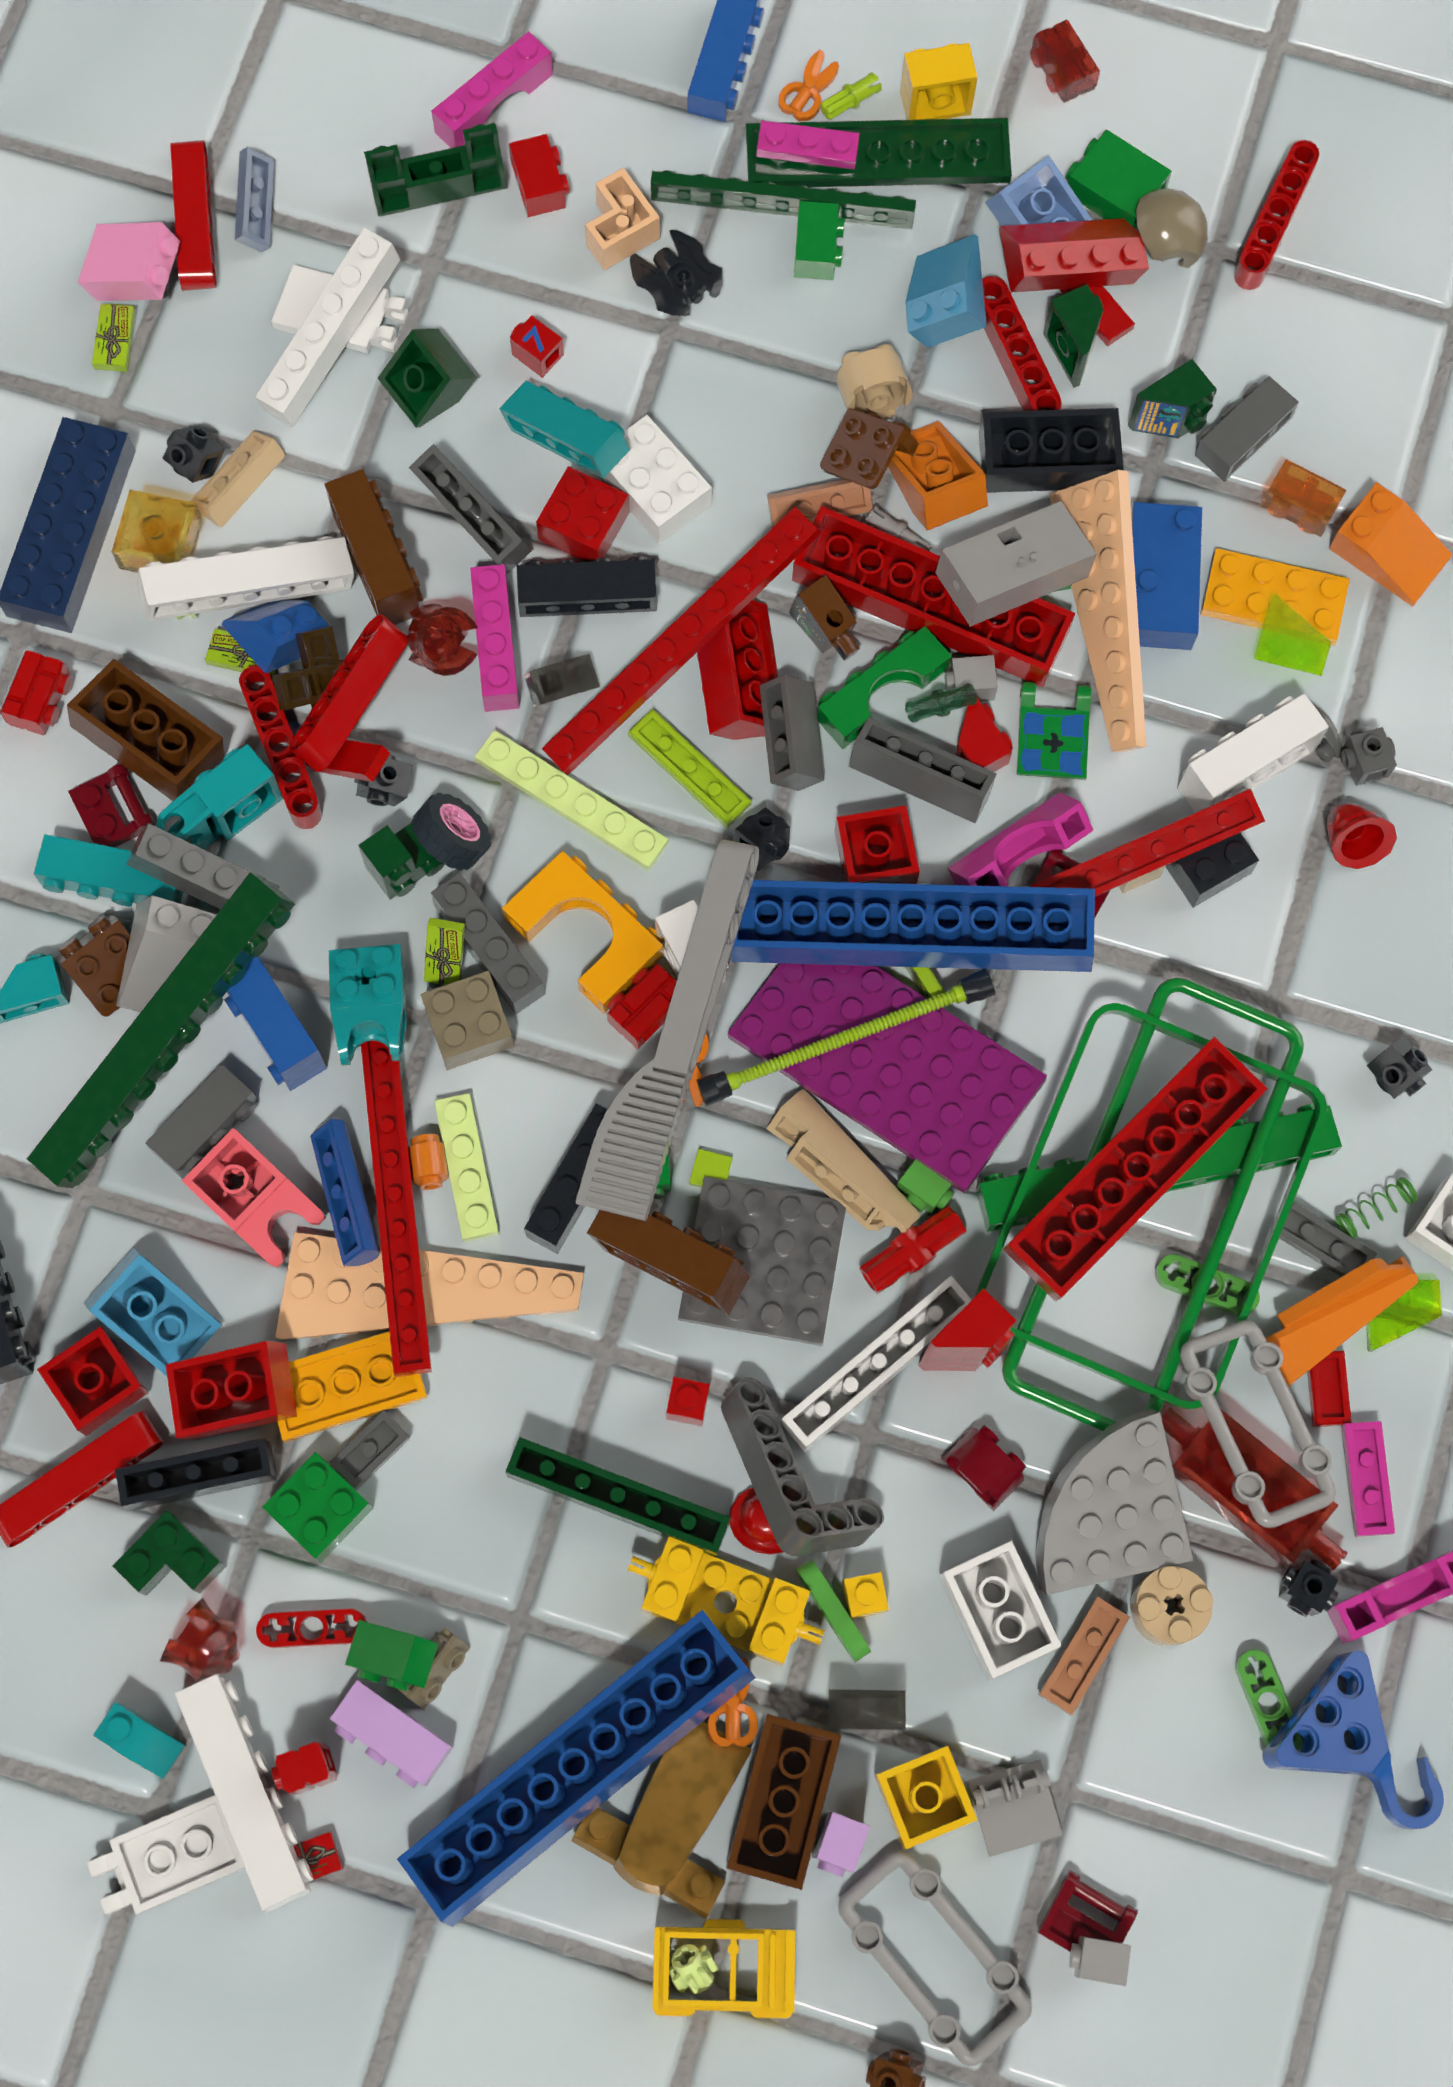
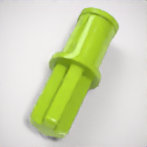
[820,72,882,120]

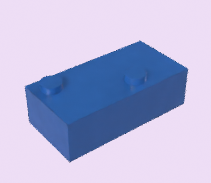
[1131,502,1202,650]
[224,957,327,1091]

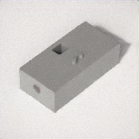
[936,501,1097,627]

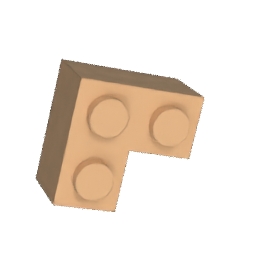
[585,167,660,271]

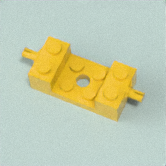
[627,1536,825,1666]

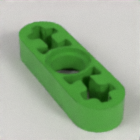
[1155,1254,1260,1316]
[795,1559,871,1663]
[1235,1650,1302,1751]

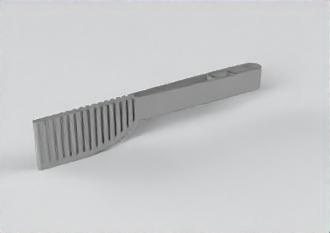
[576,839,759,1221]

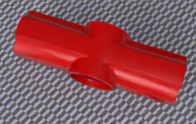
[859,1206,967,1294]

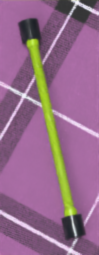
[696,968,995,1107]

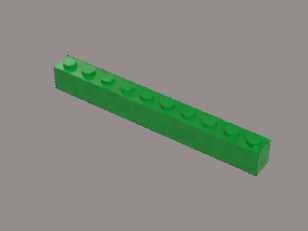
[976,1104,1342,1232]

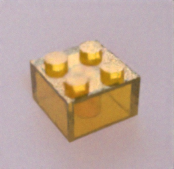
[111,490,203,573]

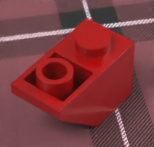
[955,695,1013,772]

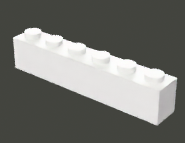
[255,228,400,427]
[137,536,354,621]
[781,1276,972,1453]
[175,1674,313,1912]

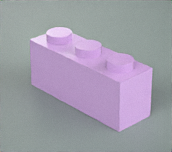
[330,1680,453,1788]
[812,1812,870,1877]

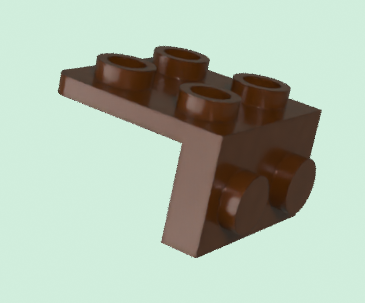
[820,408,919,489]
[55,915,130,1017]

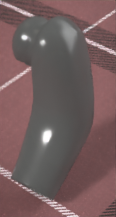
[1311,701,1342,762]

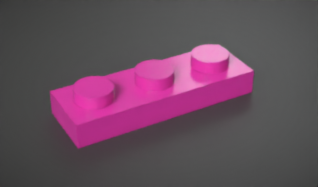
[757,120,859,169]
[1341,1421,1395,1537]

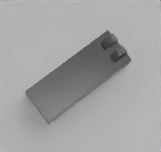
[1279,1202,1377,1277]

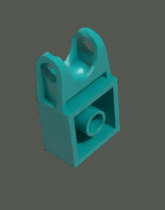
[156,744,283,849]
[329,944,408,1066]

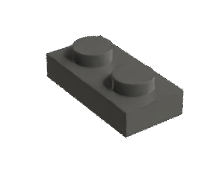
[329,1410,410,1491]

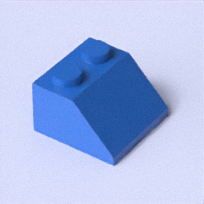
[222,600,329,674]

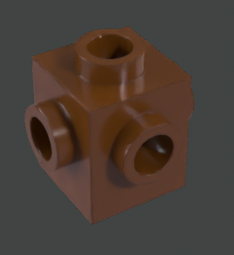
[866,2048,926,2087]

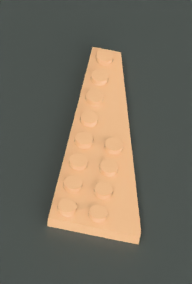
[1050,470,1146,753]
[275,1232,584,1341]

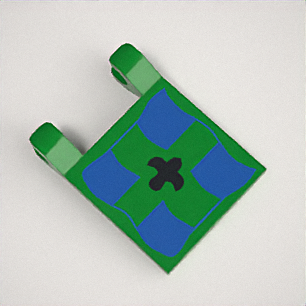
[1016,682,1092,780]

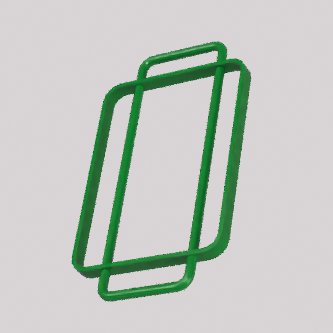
[975,977,1328,1431]

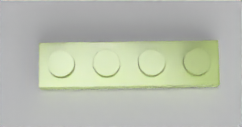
[434,1093,499,1242]

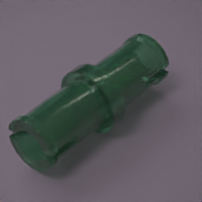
[905,683,977,723]

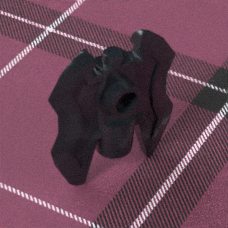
[629,229,723,316]

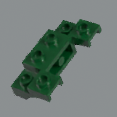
[364,123,507,217]

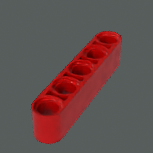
[170,140,216,291]
[1234,140,1320,290]
[982,276,1062,411]
[289,614,409,772]
[239,665,322,829]
[0,1411,164,1548]

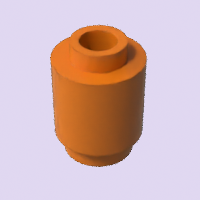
[409,1134,449,1190]

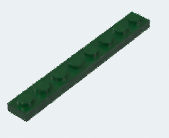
[650,170,916,229]

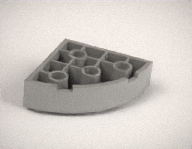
[1036,1409,1193,1595]

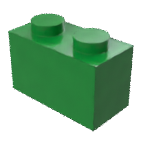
[794,201,845,280]
[345,1620,439,1692]

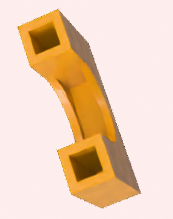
[502,850,664,1014]

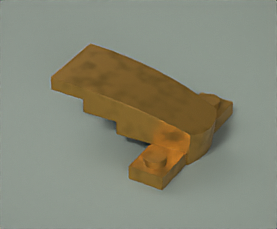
[571,1722,752,1919]

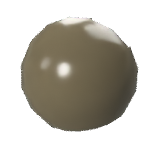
[1136,188,1208,268]

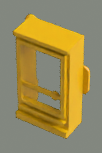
[652,1919,796,2018]

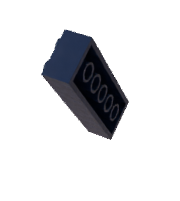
[0,417,136,633]

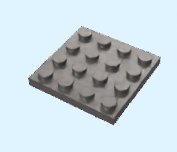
[678,1177,846,1346]

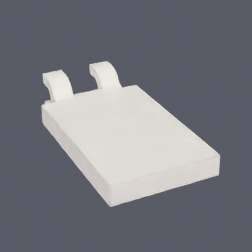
[271,264,409,354]
[86,1795,245,1915]

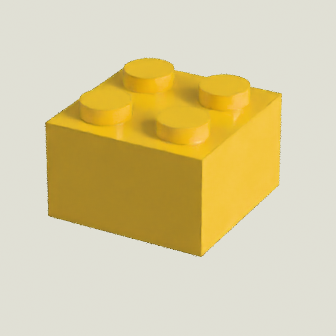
[900,43,978,120]
[874,1746,978,1850]

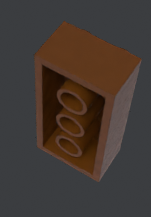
[324,469,423,625]
[67,659,224,801]
[587,1210,750,1315]
[726,1714,842,1890]

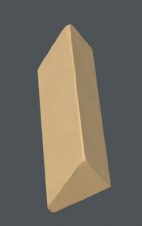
[188,430,285,527]

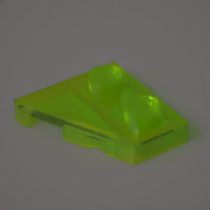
[1254,594,1331,676]
[1366,1280,1442,1352]

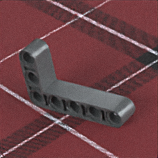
[721,1377,884,1556]

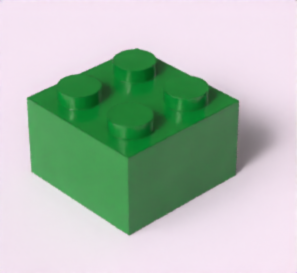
[262,1452,373,1563]

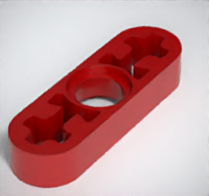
[256,1609,367,1648]

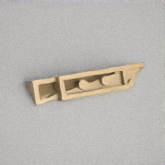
[766,1089,920,1232]

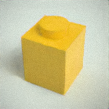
[842,1572,889,1620]

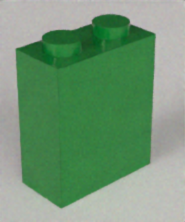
[1065,129,1172,229]

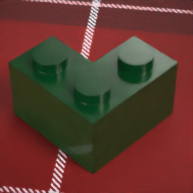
[358,822,444,900]
[112,1510,227,1596]

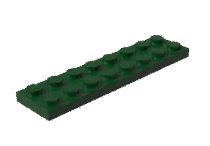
[746,118,1012,188]

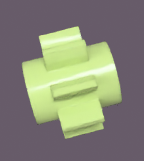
[669,1944,718,1994]

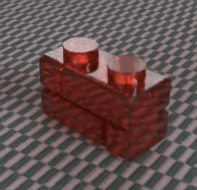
[1030,19,1100,103]

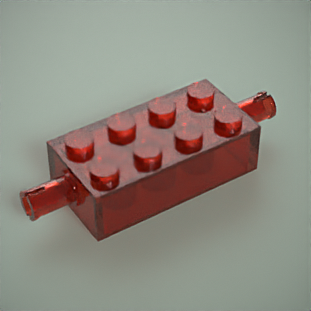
[1161,1407,1348,1571]

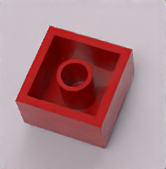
[536,466,630,562]
[834,805,920,884]
[37,1326,149,1436]

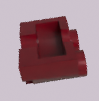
[940,1425,1026,1512]

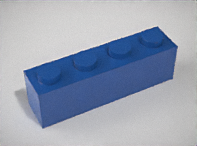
[687,0,764,122]

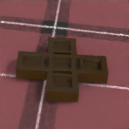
[272,626,355,730]

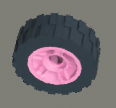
[411,793,492,871]

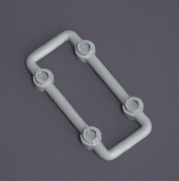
[1180,1320,1336,1528]
[838,1850,1032,2066]

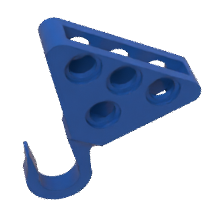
[1262,1651,1444,1829]

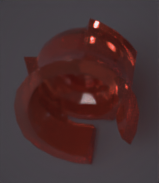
[407,604,478,676]
[160,1597,240,1683]

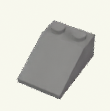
[116,895,217,1012]

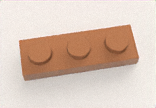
[767,479,873,528]
[1038,1597,1130,1716]

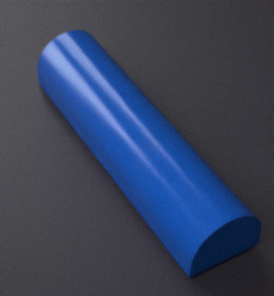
[310,1118,379,1266]

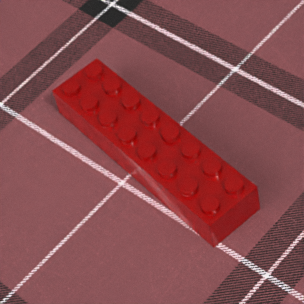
[792,506,1075,688]
[1003,1036,1268,1302]

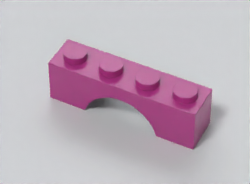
[431,31,553,148]
[470,564,519,712]
[947,792,1094,887]
[1327,1550,1453,1644]

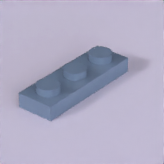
[235,146,274,253]

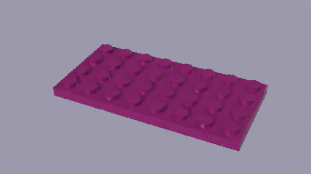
[727,963,1047,1194]

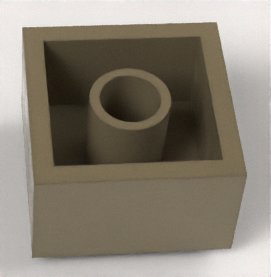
[420,970,515,1070]

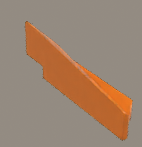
[1265,1257,1419,1387]

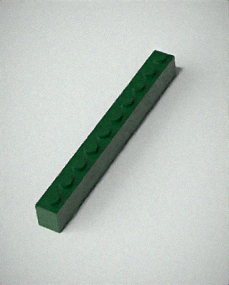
[27,872,295,1188]

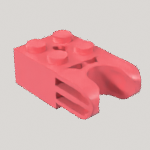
[182,1127,326,1268]

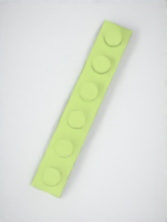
[475,730,669,871]

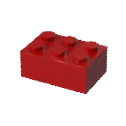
[165,1341,297,1440]

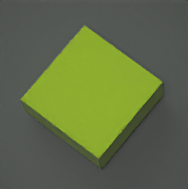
[689,1149,733,1188]

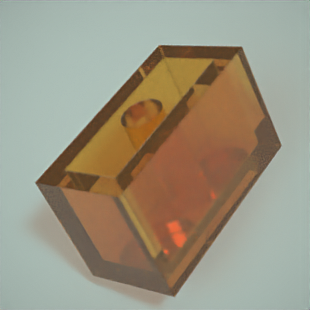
[1261,459,1347,537]

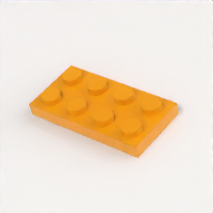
[1200,548,1350,646]
[277,1331,428,1443]

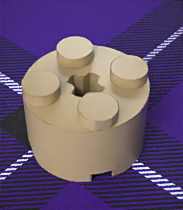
[836,344,913,420]
[1130,1566,1213,1646]

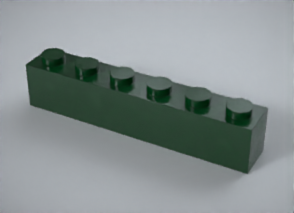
[505,1437,731,1557]

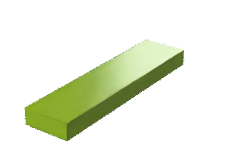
[628,709,752,828]

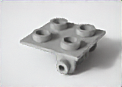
[967,1759,1063,1857]

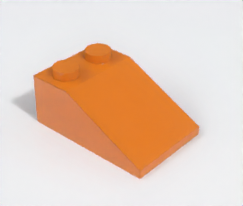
[888,421,988,531]
[1329,482,1453,607]

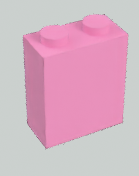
[78,222,180,301]

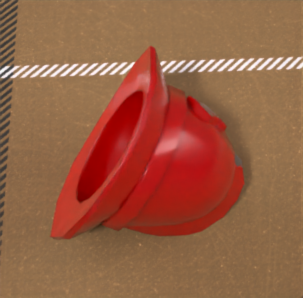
[1327,803,1397,869]

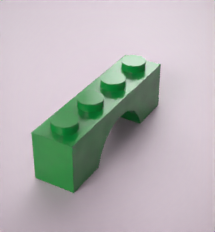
[817,626,952,750]

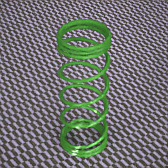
[1336,1177,1418,1238]

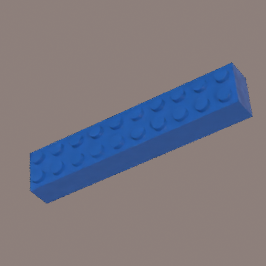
[731,880,1095,972]
[397,1610,756,1927]

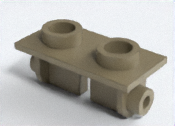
[398,1627,470,1709]

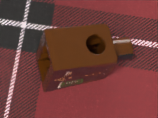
[789,575,860,661]

